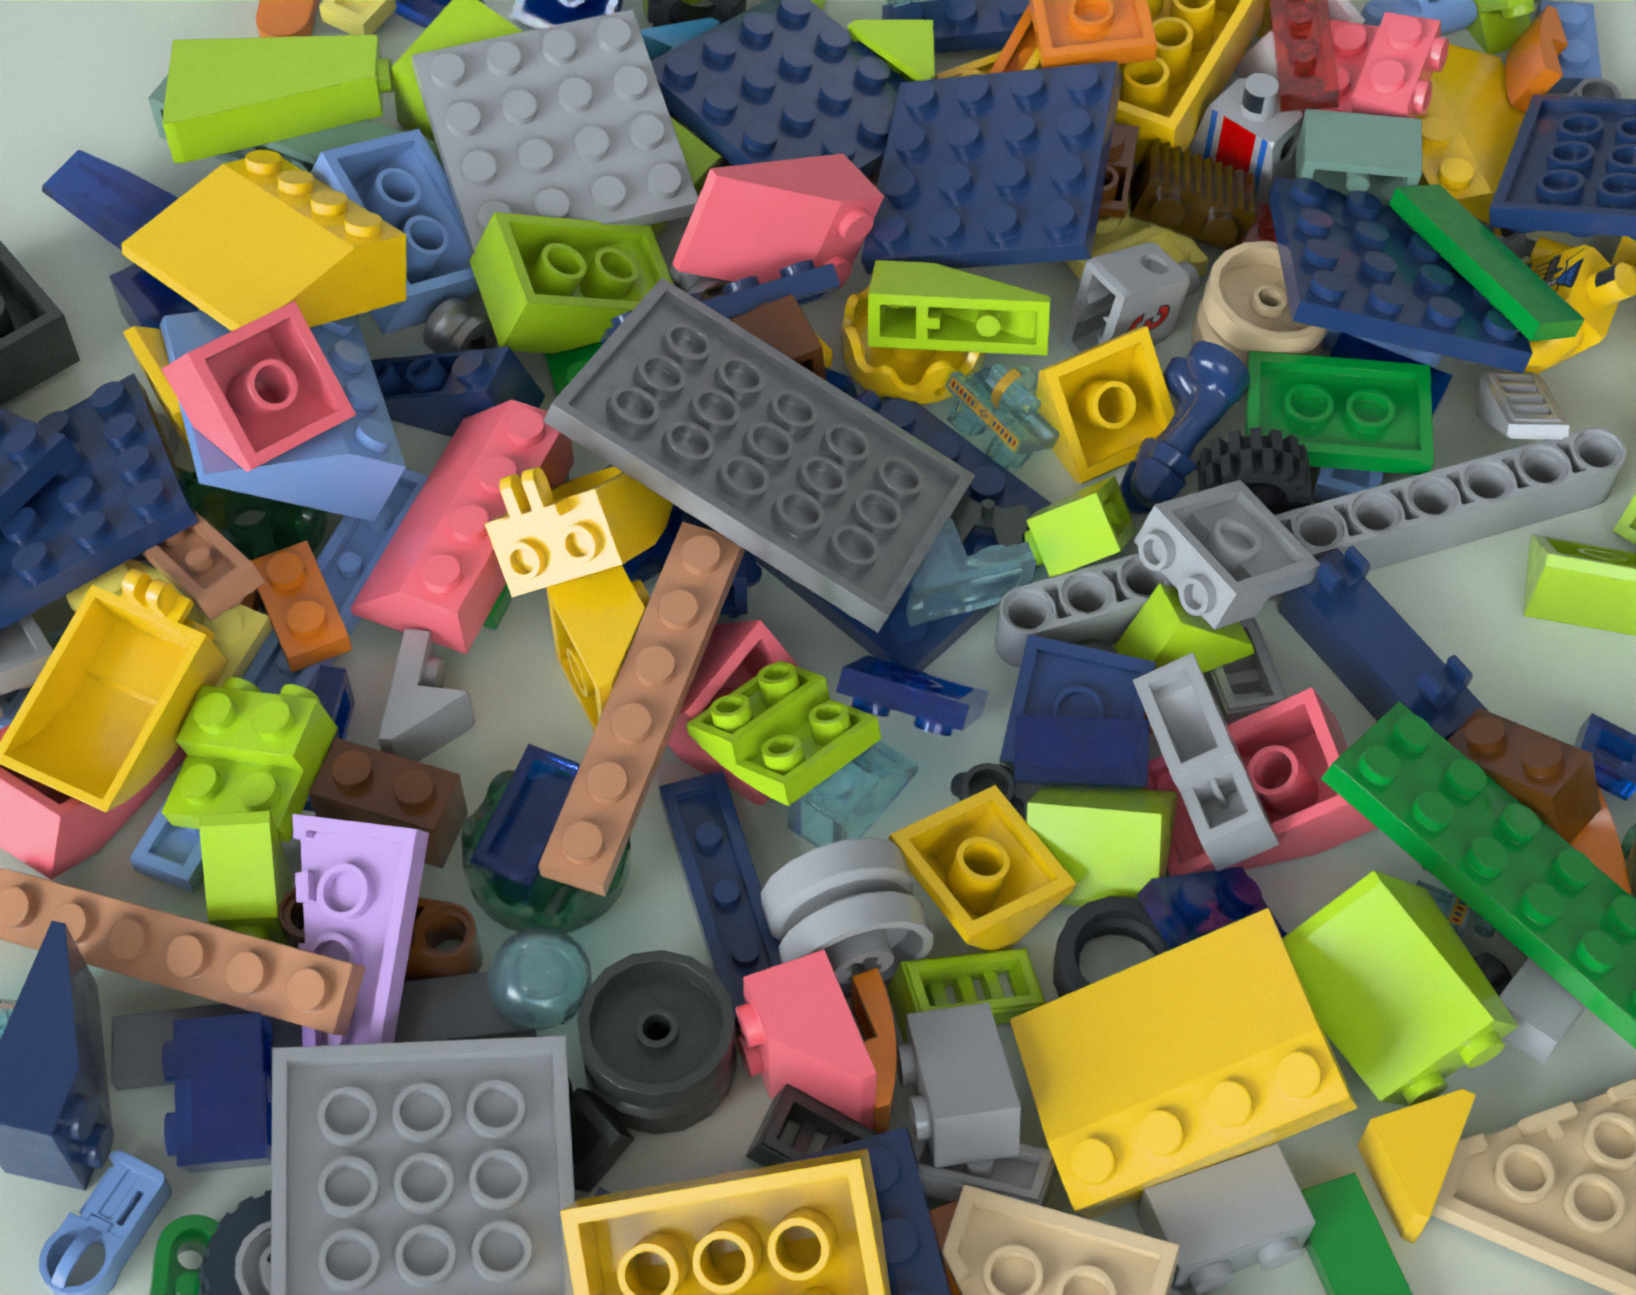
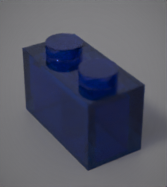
[162,1012,273,1173]

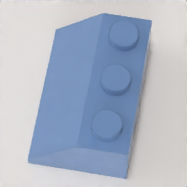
[310,129,479,335]

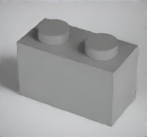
[896,1002,1021,1168]
[1136,1143,1315,1294]

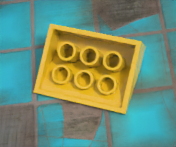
[1022,0,1265,164]
[1416,44,1526,236]
[122,150,406,331]
[1009,908,1358,1219]
[560,1149,891,1295]

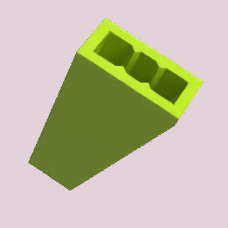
[162,34,394,163]

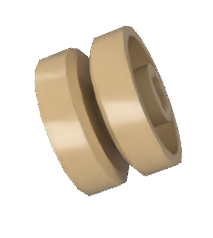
[1190,241,1329,365]

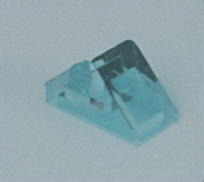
[906,518,1037,626]

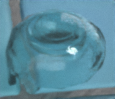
[487,926,593,1031]

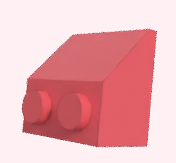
[162,301,356,472]
[667,620,799,805]
[735,950,877,1131]

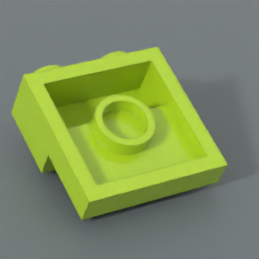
[161,677,338,843]

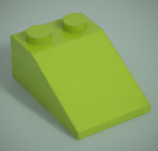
[469,212,674,353]

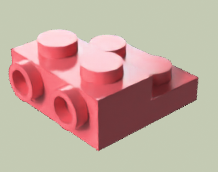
[1297,12,1449,118]

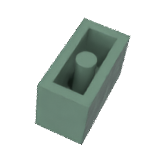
[1295,109,1422,206]

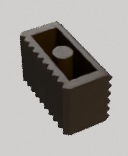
[1129,138,1257,251]

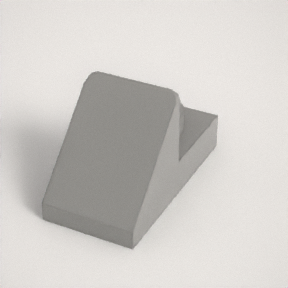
[378,629,475,762]

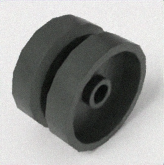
[577,950,737,1134]

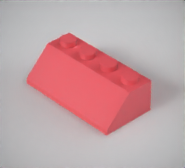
[350,400,574,654]

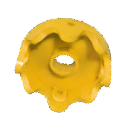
[841,285,987,405]

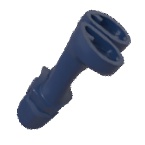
[1119,341,1250,515]

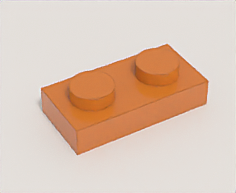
[251,540,353,673]

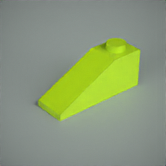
[868,260,1051,356]

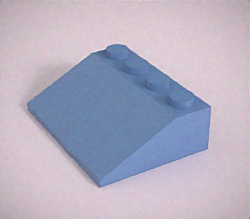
[160,311,406,522]

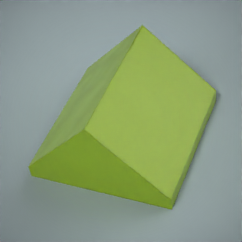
[1523,534,1636,636]
[1027,781,1178,909]

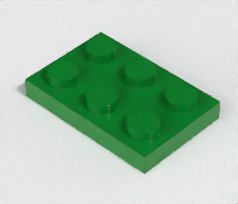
[1244,351,1434,475]

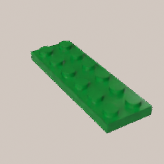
[1321,701,1636,1049]

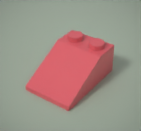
[672,154,884,289]
[1134,687,1377,885]
[0,725,187,880]

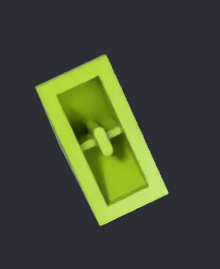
[848,19,935,82]
[1113,583,1255,673]

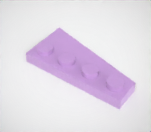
[293,814,429,1047]

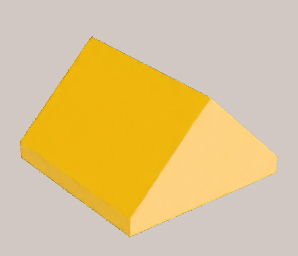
[1032,326,1175,484]
[888,785,1076,952]

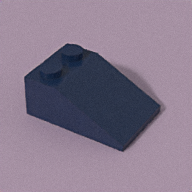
[0,921,114,1191]

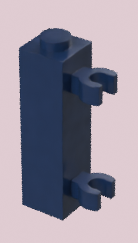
[1278,545,1488,741]

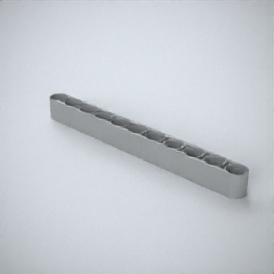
[995,427,1627,668]

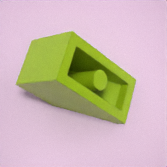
[1024,475,1137,578]
[199,811,293,945]

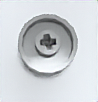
[760,837,933,998]

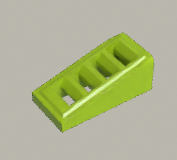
[888,948,1046,1044]

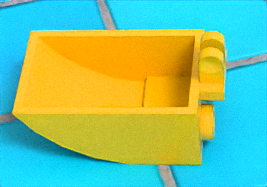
[485,466,673,597]
[0,568,229,812]

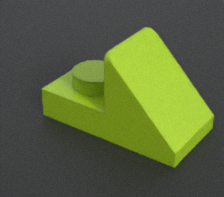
[1466,0,1536,54]

